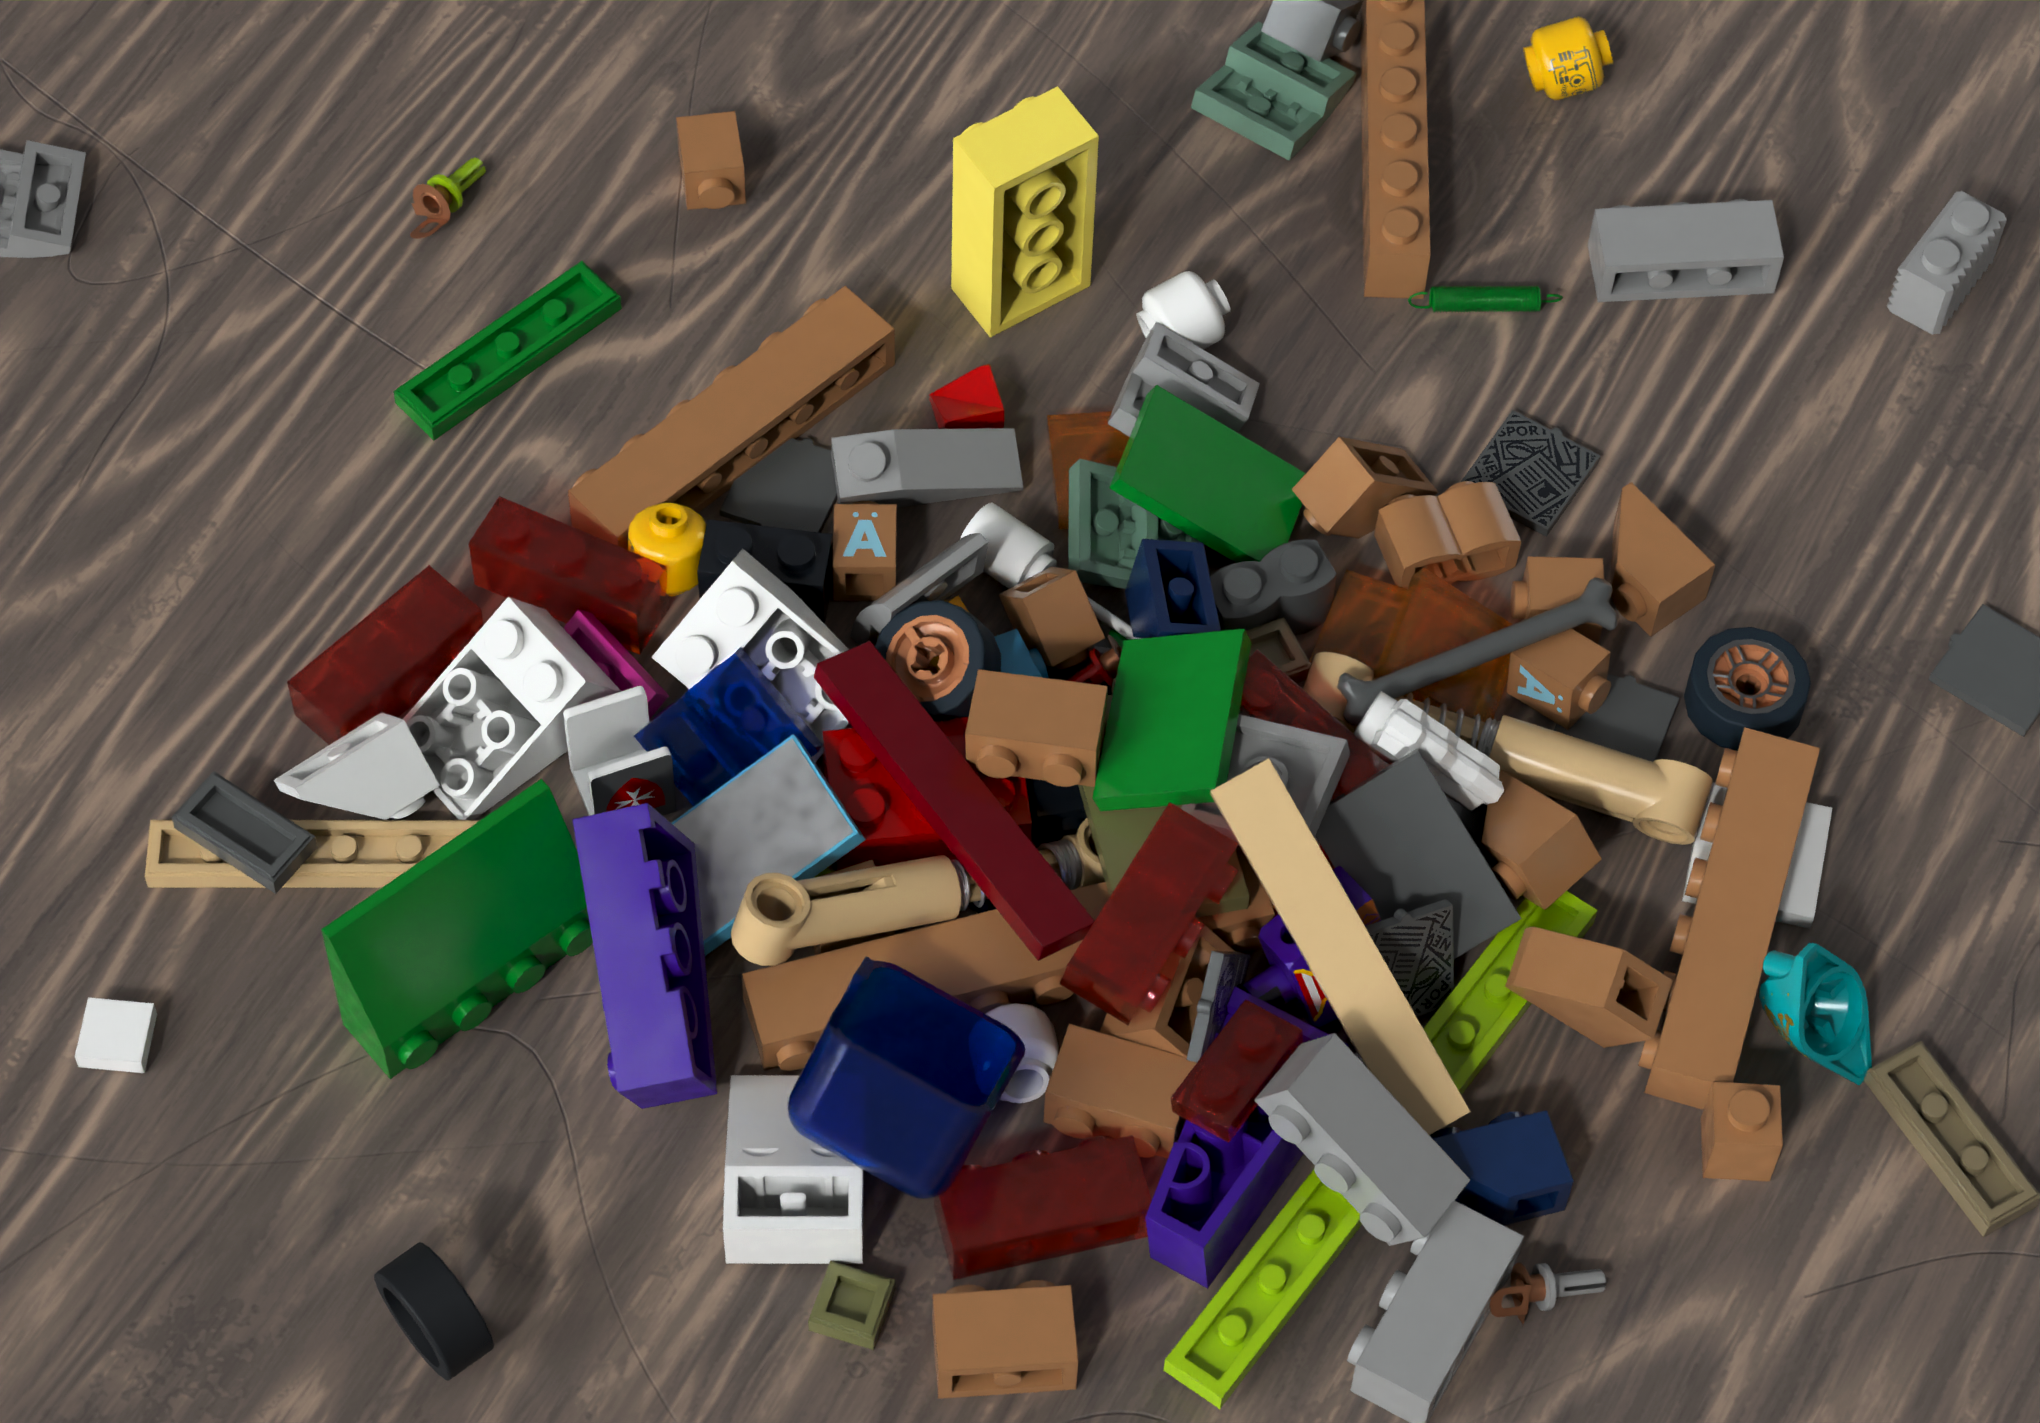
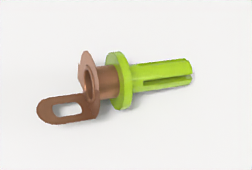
[410,157,486,239]

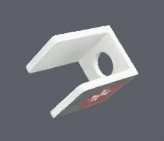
[563,686,677,816]

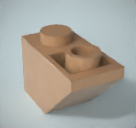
[1505,927,1673,1048]

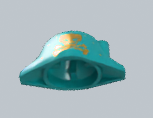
[1759,943,1872,1085]

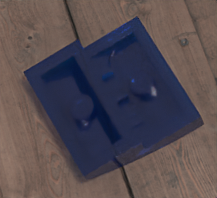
[634,646,823,807]

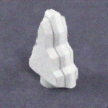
[1353,691,1504,811]

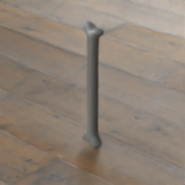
[1337,577,1619,726]

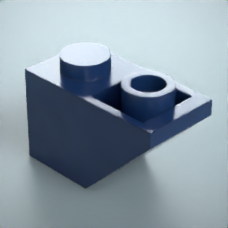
[1430,1110,1574,1226]

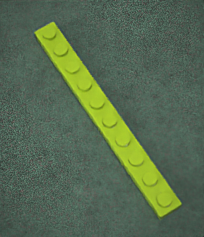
[1163,891,1598,1409]

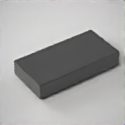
[172,771,317,894]

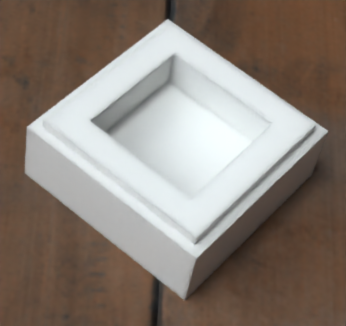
[75,997,157,1073]

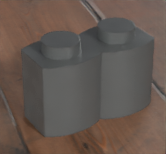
[1210,539,1337,636]

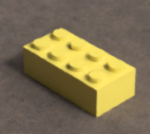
[951,86,1099,338]

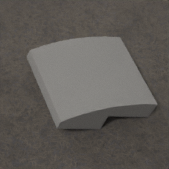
[0,140,86,258]
[1107,322,1260,437]
[850,533,988,646]

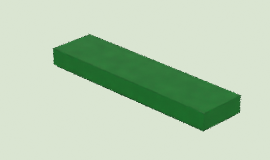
[393,261,622,441]

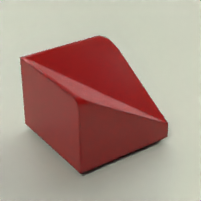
[930,364,1005,429]

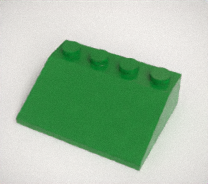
[321,779,593,1079]

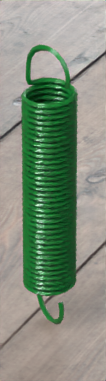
[1408,286,1563,313]

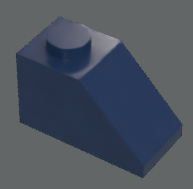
[1125,539,1221,638]

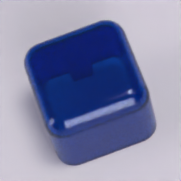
[787,956,1025,1199]

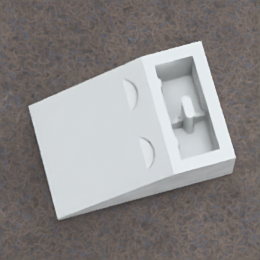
[652,548,849,762]
[403,597,621,820]
[723,1075,865,1264]

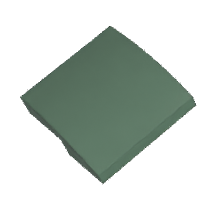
[1191,21,1356,161]
[1068,459,1201,589]

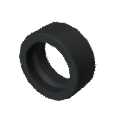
[374,1242,494,1381]

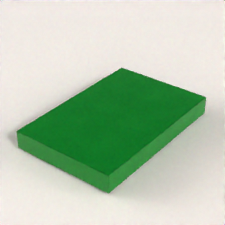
[1109,385,1306,563]
[1092,629,1252,811]

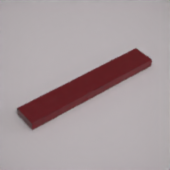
[814,641,1096,961]

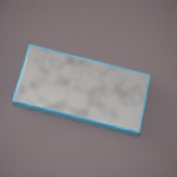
[671,734,866,956]

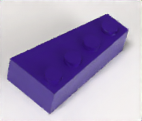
[572,803,717,1109]
[1145,986,1349,1289]

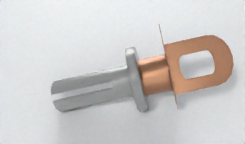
[1490,1263,1606,1325]

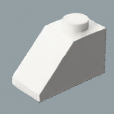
[274,712,440,820]

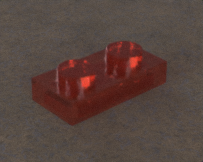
[1171,999,1303,1143]

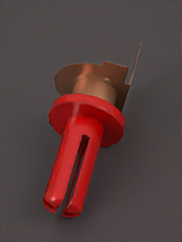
[1066,635,1122,688]

